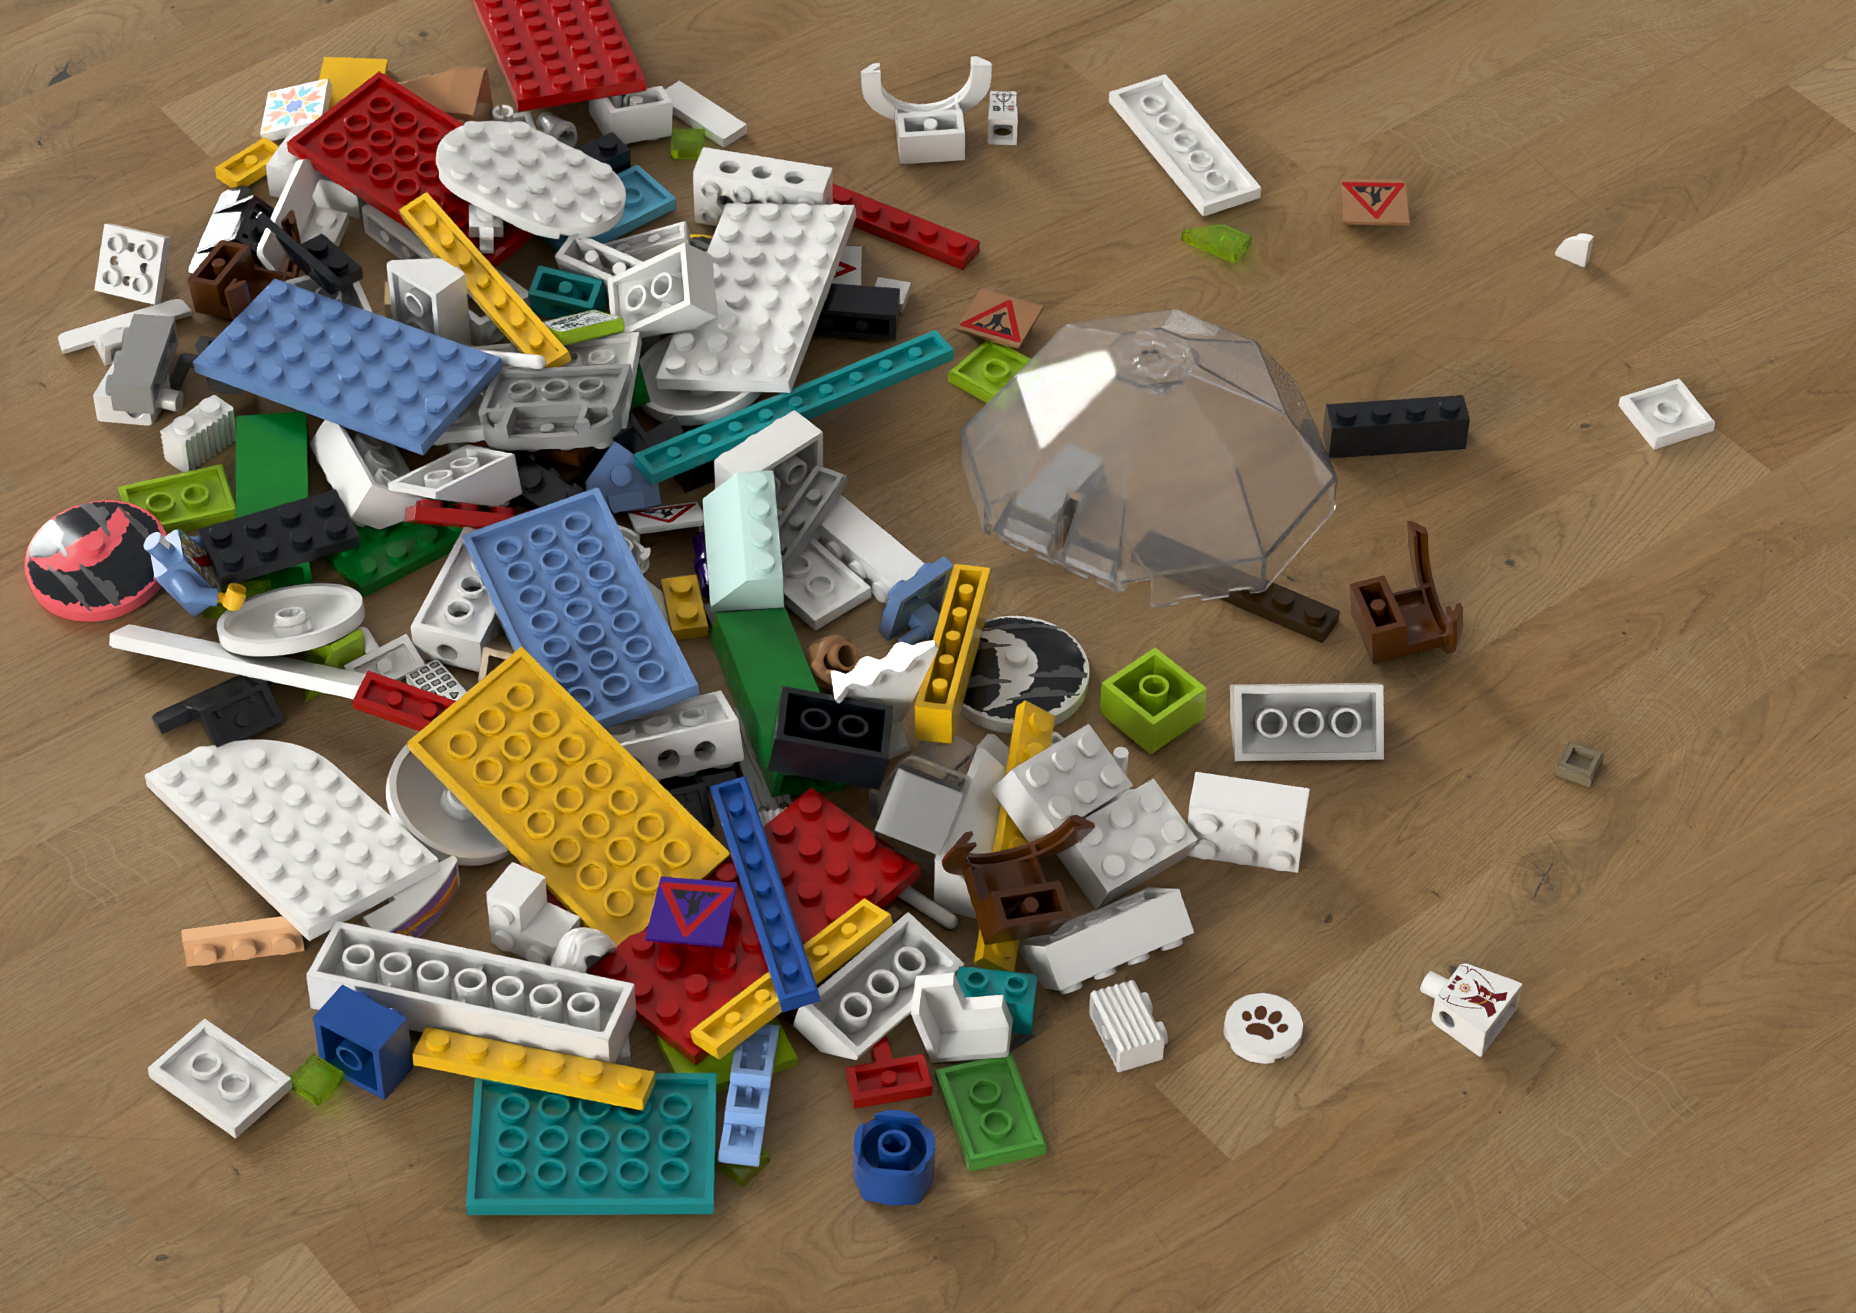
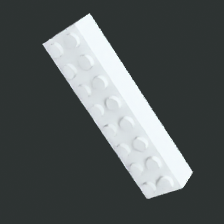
[306,921,636,1064]

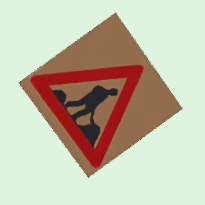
[1340,178,1410,225]
[955,288,1044,349]

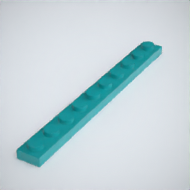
[634,330,954,485]

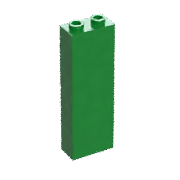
[236,411,312,591]
[710,607,844,797]

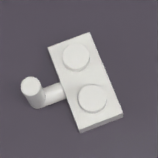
[342,626,425,681]

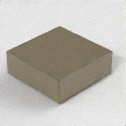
[1555,742,1604,787]

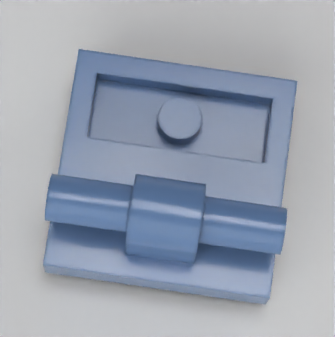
[878,556,954,645]

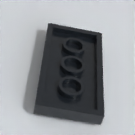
[198,489,361,587]

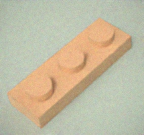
[181,916,304,967]

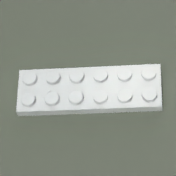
[1109,74,1261,217]

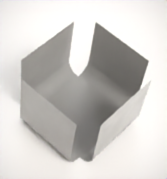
[874,756,970,867]

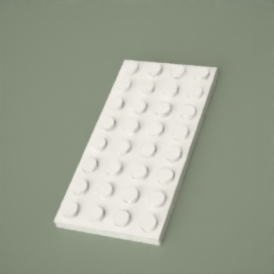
[655,202,857,393]

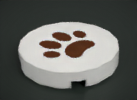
[1223,993,1303,1064]

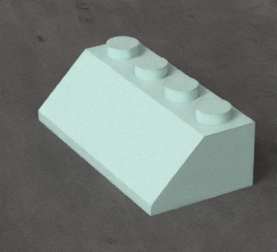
[702,470,784,612]

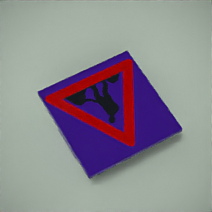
[645,876,737,948]

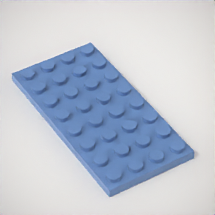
[193,279,503,455]
[462,487,700,729]

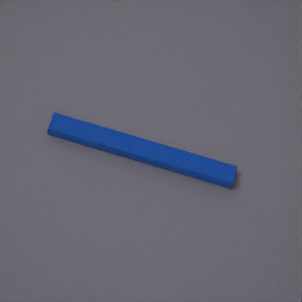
[709,776,821,1013]

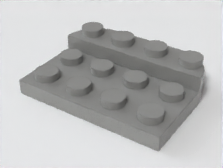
[479,364,633,452]

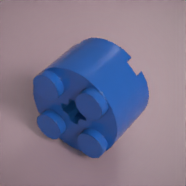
[853,1110,935,1205]

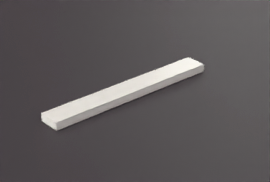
[109,624,366,699]

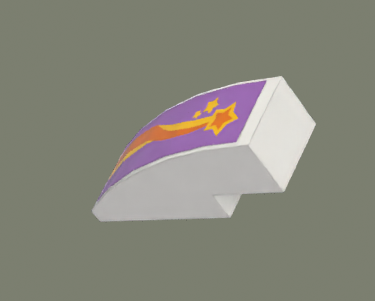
[363,855,460,938]

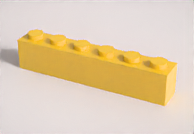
[915,564,990,744]

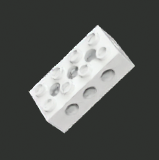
[693,147,833,227]
[411,526,504,672]
[606,691,744,782]

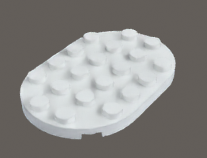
[436,121,626,239]

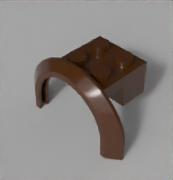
[187,210,301,320]
[1350,521,1463,664]
[942,815,1095,945]

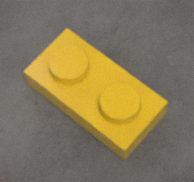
[215,137,279,188]
[661,574,708,640]

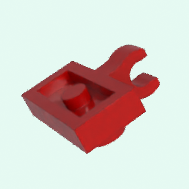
[845,1036,933,1109]

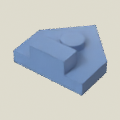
[585,441,661,513]

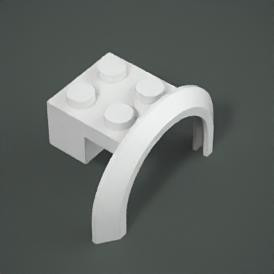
[861,56,992,164]

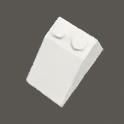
[607,243,718,338]
[388,445,522,508]

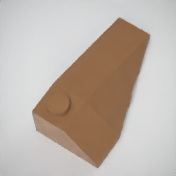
[398,66,494,124]

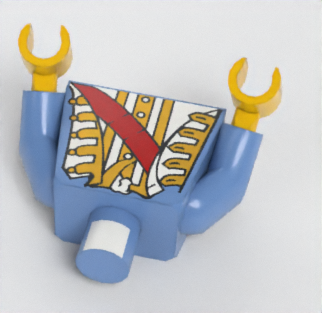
[144,529,246,617]

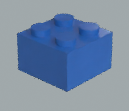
[313,985,413,1100]

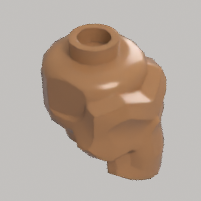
[806,635,859,691]

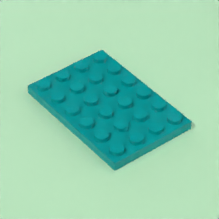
[466,1073,717,1215]

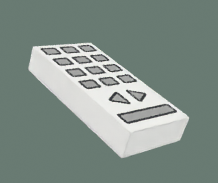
[406,659,467,701]

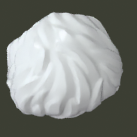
[550,927,617,974]

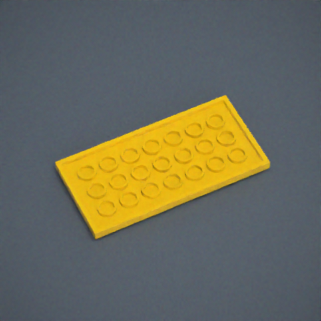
[407,646,731,946]

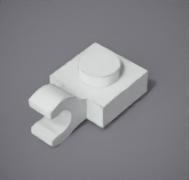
[469,204,503,253]

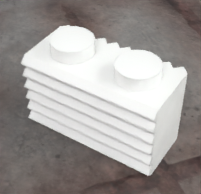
[159,395,236,472]
[1089,980,1168,1072]

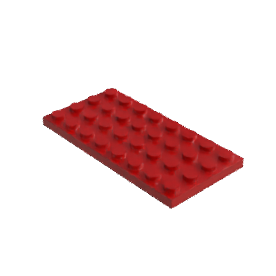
[471,0,647,112]
[287,71,535,268]
[587,788,921,1065]

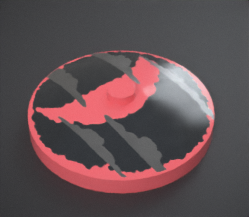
[25,500,167,622]

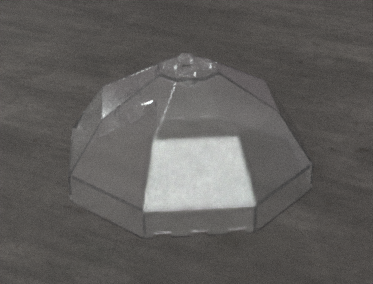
[960,309,1338,608]

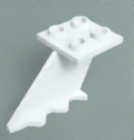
[831,640,938,759]

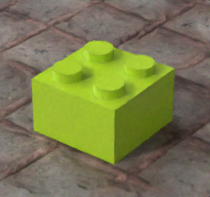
[1100,647,1207,754]

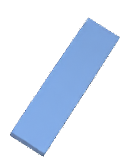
[718,1024,779,1167]

